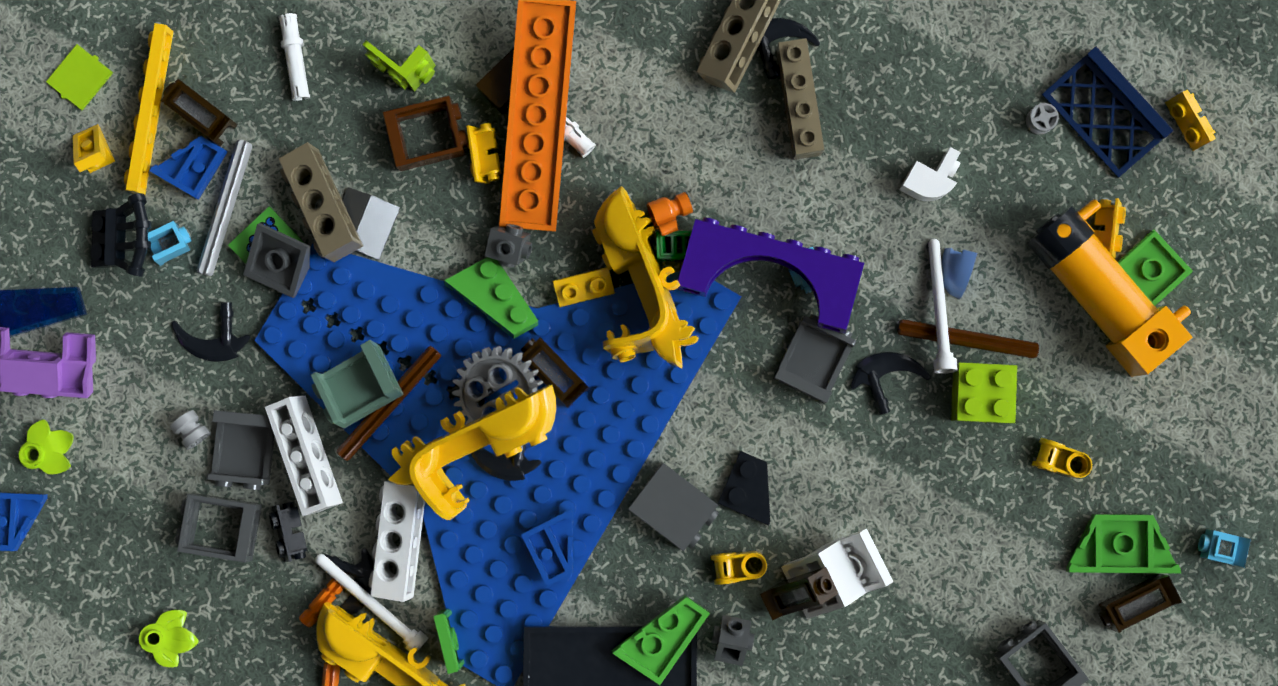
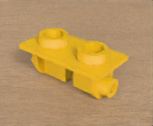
[1165,90,1216,151]
[466,123,501,184]
[1094,198,1126,259]
[553,267,615,307]

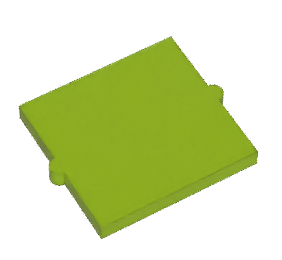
[46,44,113,111]

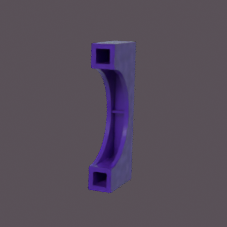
[678,217,864,334]

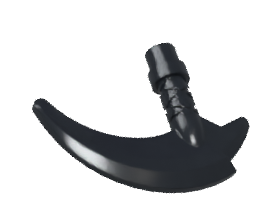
[757,18,820,79]
[171,302,251,362]
[850,352,931,415]
[471,443,542,481]
[325,548,374,615]

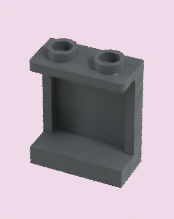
[773,314,856,404]
[207,410,275,490]
[628,463,719,551]

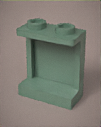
[311,340,404,428]

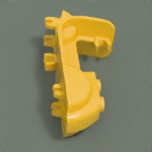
[592,186,699,369]
[388,385,556,520]
[316,602,466,686]

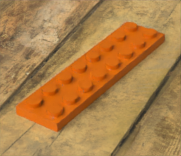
[499,0,576,232]

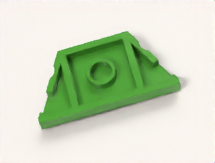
[1066,514,1181,574]

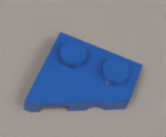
[149,136,228,200]
[0,492,48,551]
[521,509,573,587]

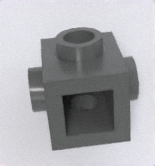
[485,224,532,267]
[711,615,755,666]

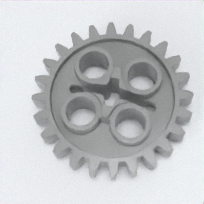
[452,346,543,425]

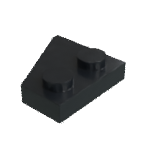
[718,451,771,526]

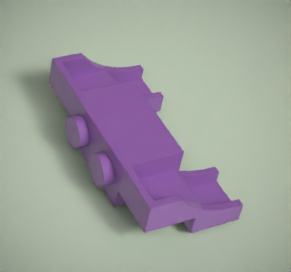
[0,327,96,398]

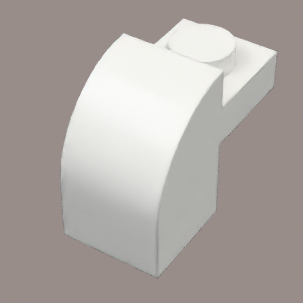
[899,147,961,201]

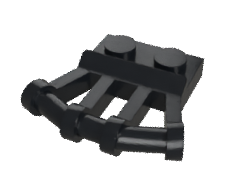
[90,193,151,277]

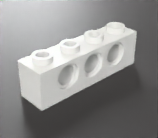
[265,396,343,516]
[369,481,425,602]

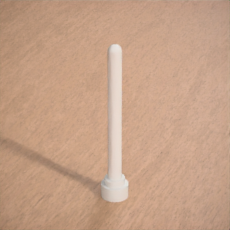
[928,239,958,374]
[315,554,429,651]

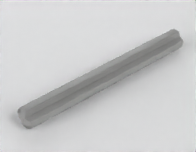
[197,140,252,276]

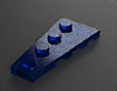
[0,287,87,337]

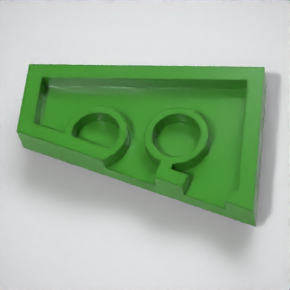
[444,257,538,339]
[611,595,710,685]

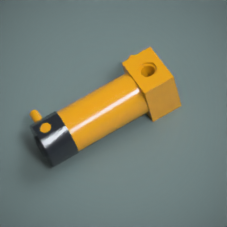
[1026,199,1193,377]

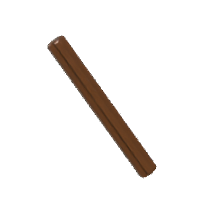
[897,319,1039,358]
[336,346,441,461]

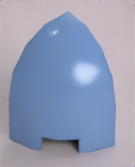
[941,248,977,299]

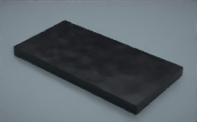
[523,626,697,686]

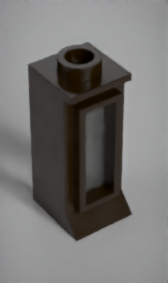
[160,79,238,147]
[521,337,590,408]
[760,567,839,621]
[1098,574,1183,633]

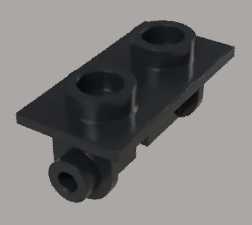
[269,501,308,562]

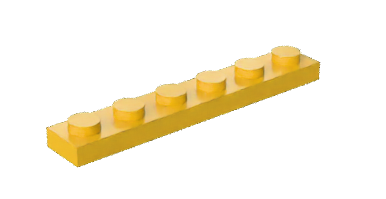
[124,23,174,195]

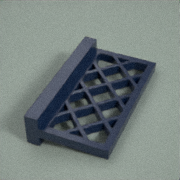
[1042,46,1174,178]

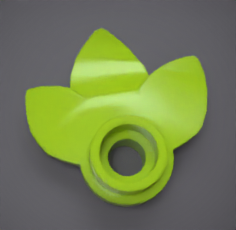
[19,419,74,474]
[139,610,199,667]

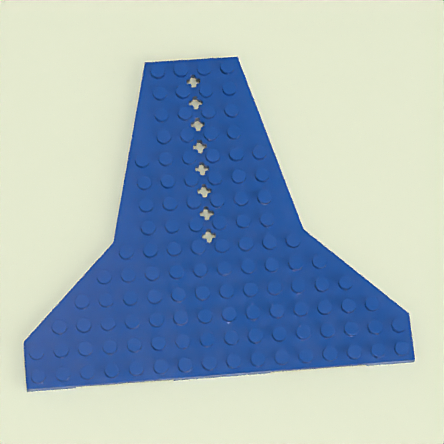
[254,244,742,686]

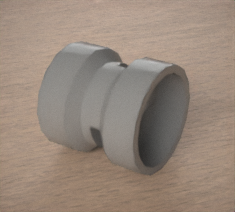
[170,410,211,450]

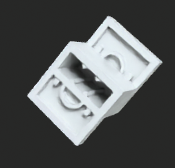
[781,529,893,619]

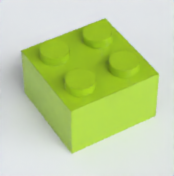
[951,362,1017,424]

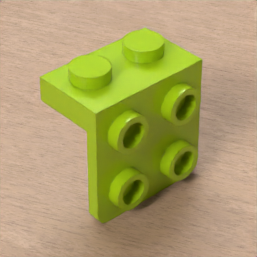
[362,40,436,91]

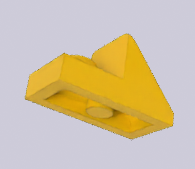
[73,124,115,173]

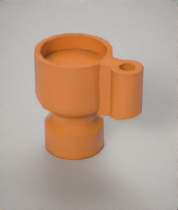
[647,192,693,237]

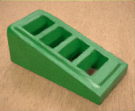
[656,231,692,262]

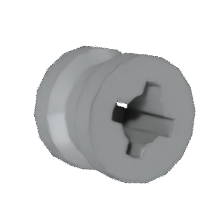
[1026,103,1059,135]

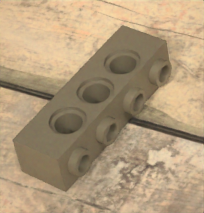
[697,0,781,93]
[776,38,824,160]
[278,142,363,262]

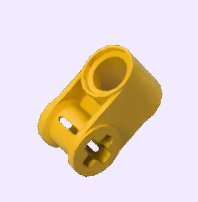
[1032,438,1093,478]
[711,551,767,585]

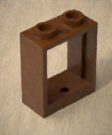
[383,96,468,172]

